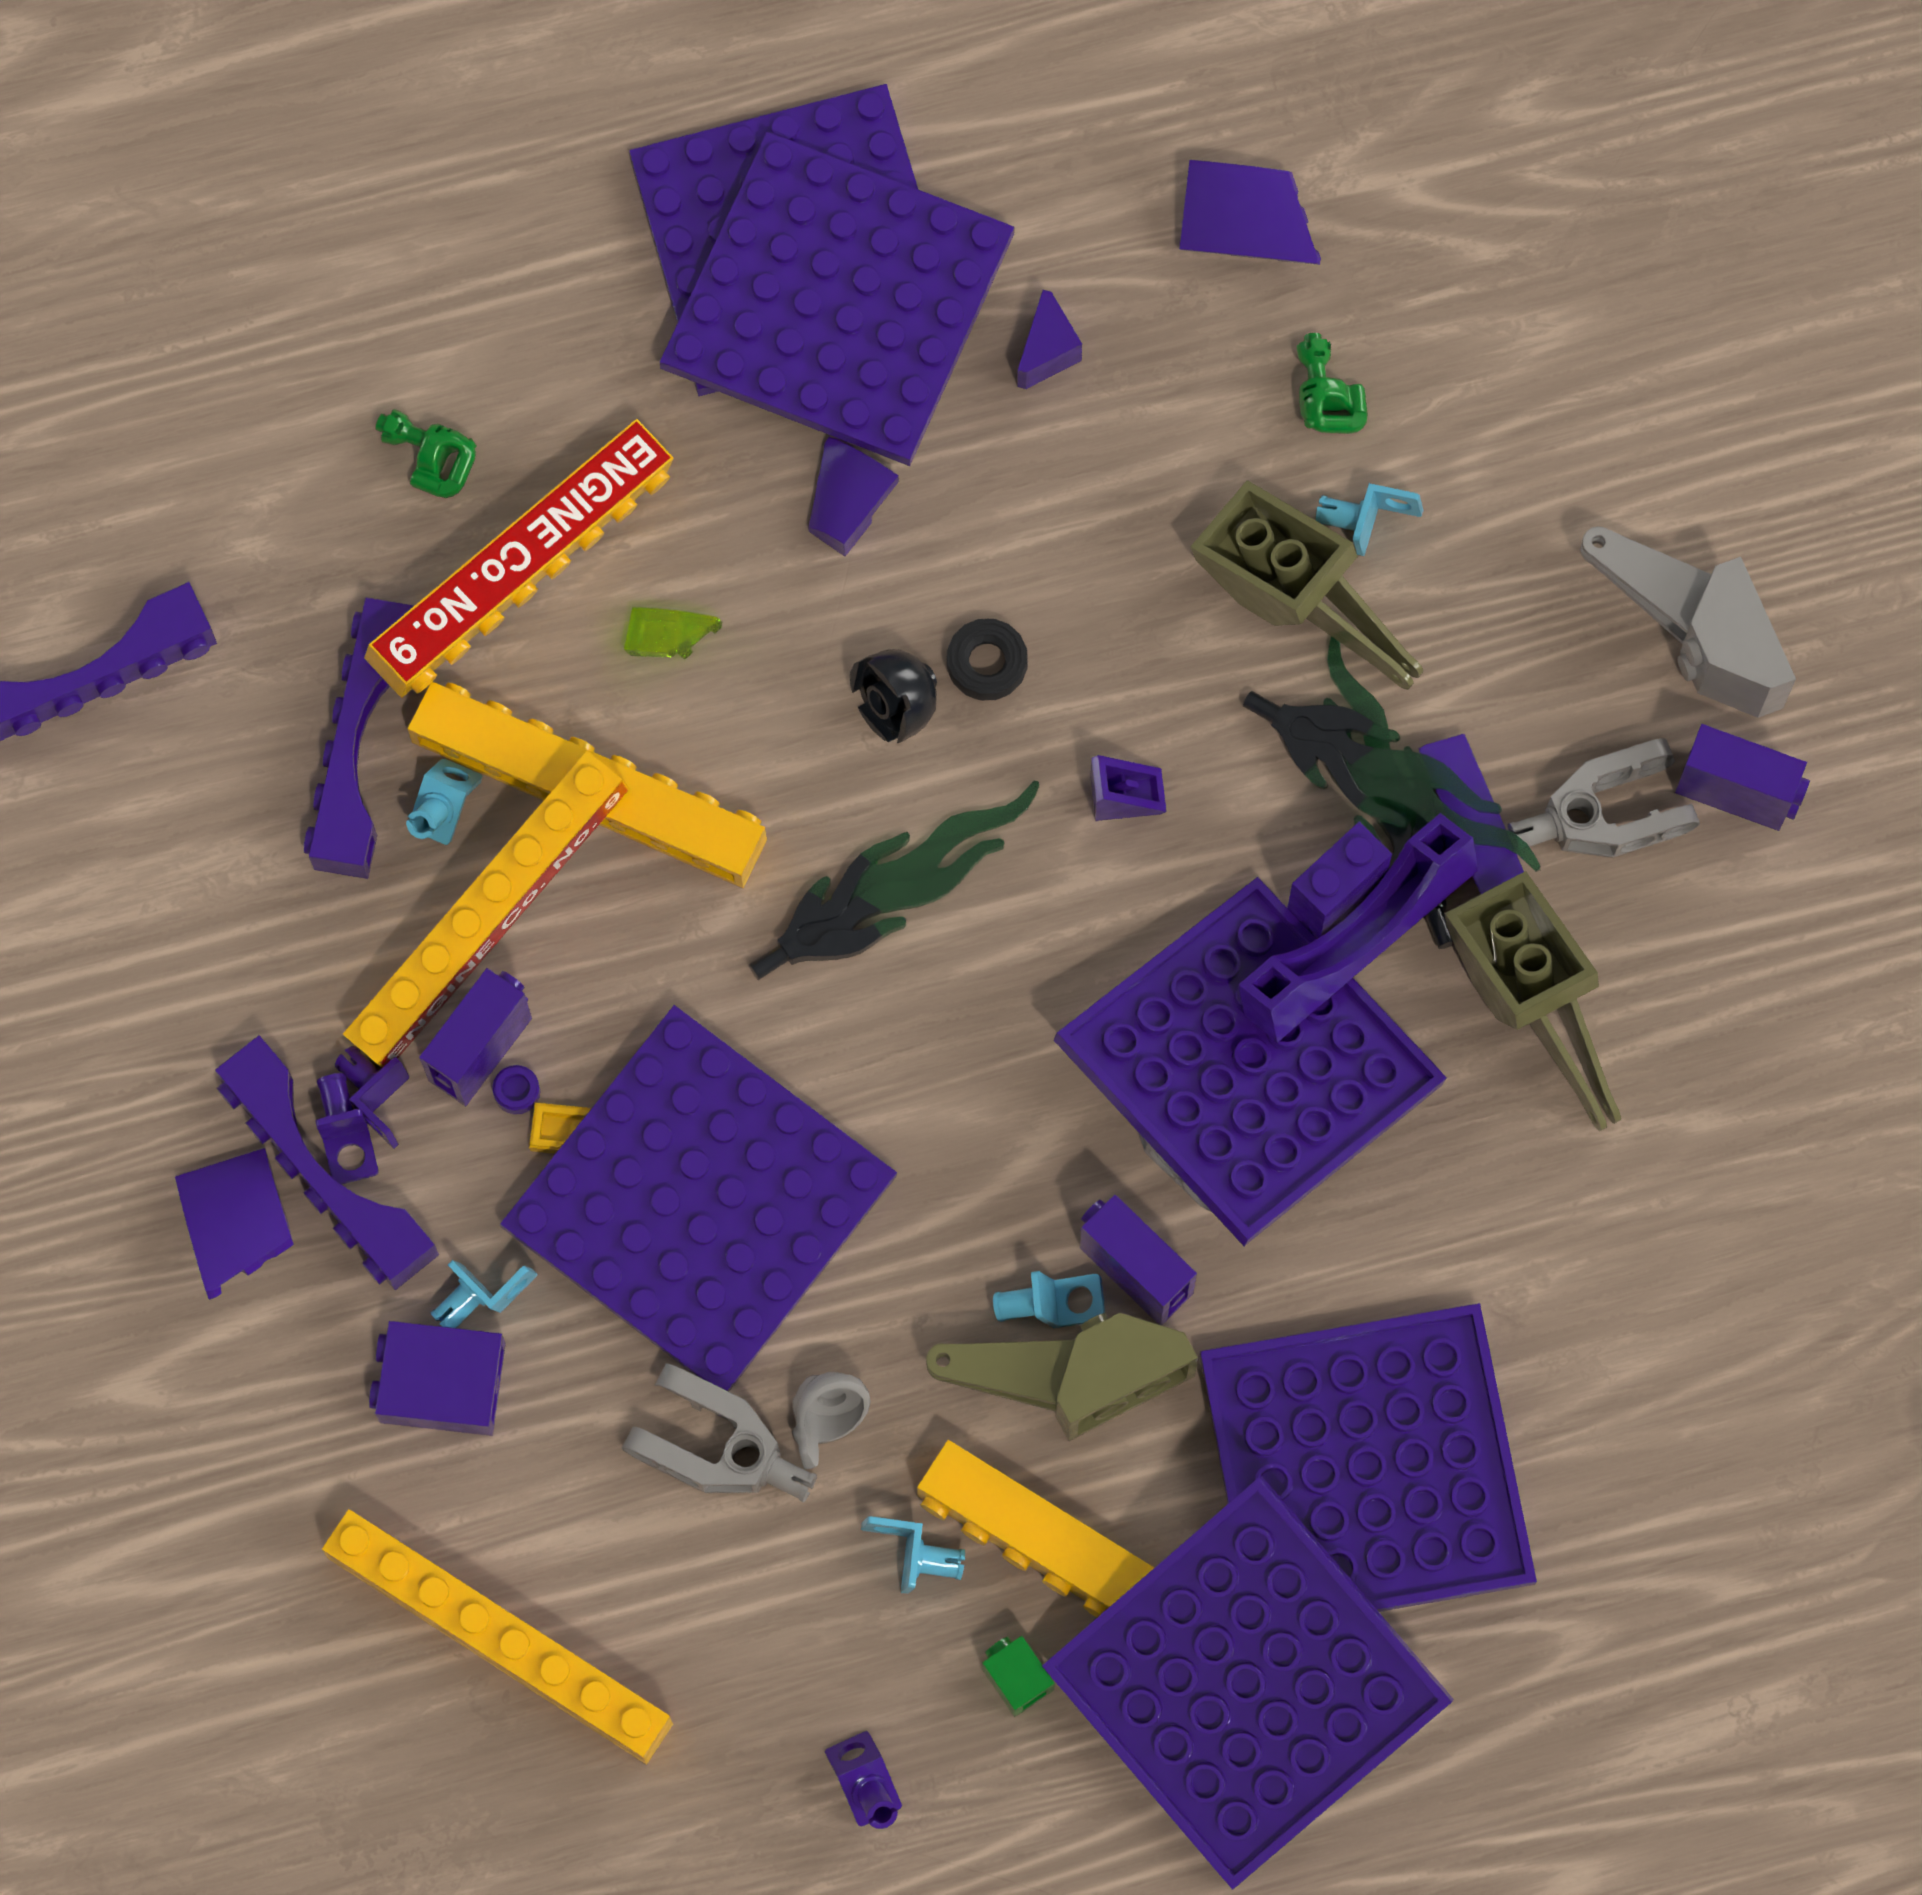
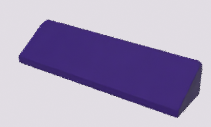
[1418,734,1524,894]

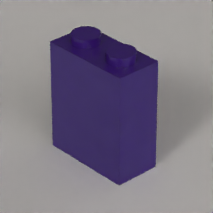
[1675,724,1810,831]
[1287,821,1392,939]
[419,968,532,1107]
[1080,1195,1197,1326]
[369,1321,506,1436]

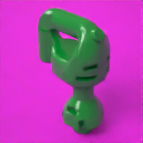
[1296,332,1368,434]
[375,409,477,498]

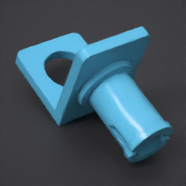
[1316,483,1423,556]
[406,759,483,845]
[430,1260,538,1328]
[993,1271,1105,1328]
[861,1516,965,1594]

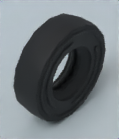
[947,619,1028,701]

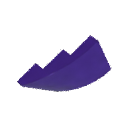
[1179,160,1321,265]
[175,1148,294,1300]

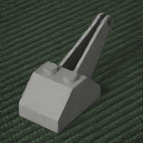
[1580,527,1796,718]

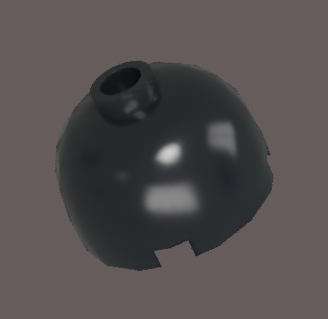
[850,649,937,743]

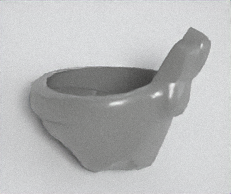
[792,1372,871,1469]

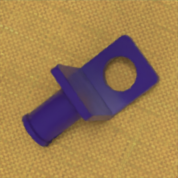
[335,1046,409,1149]
[315,1073,379,1185]
[825,1731,902,1829]

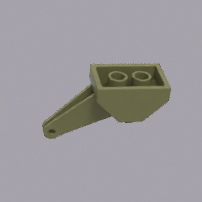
[1190,480,1424,690]
[1445,871,1621,1131]
[926,1313,1198,1441]

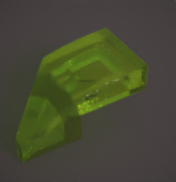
[624,607,723,659]

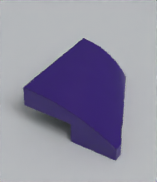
[808,436,899,557]

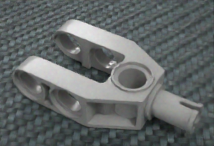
[1508,738,1700,858]
[622,1364,817,1502]

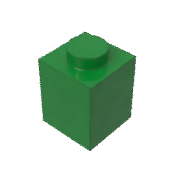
[982,1636,1055,1717]

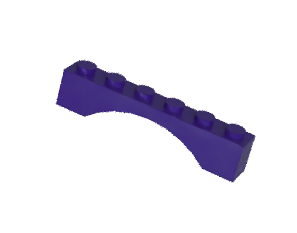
[0,582,217,741]
[304,597,414,879]
[1238,813,1478,1042]
[215,1035,439,1290]

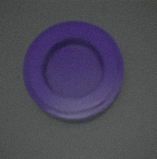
[493,1065,541,1114]

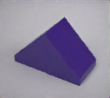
[1017,290,1082,389]
[1090,755,1167,821]

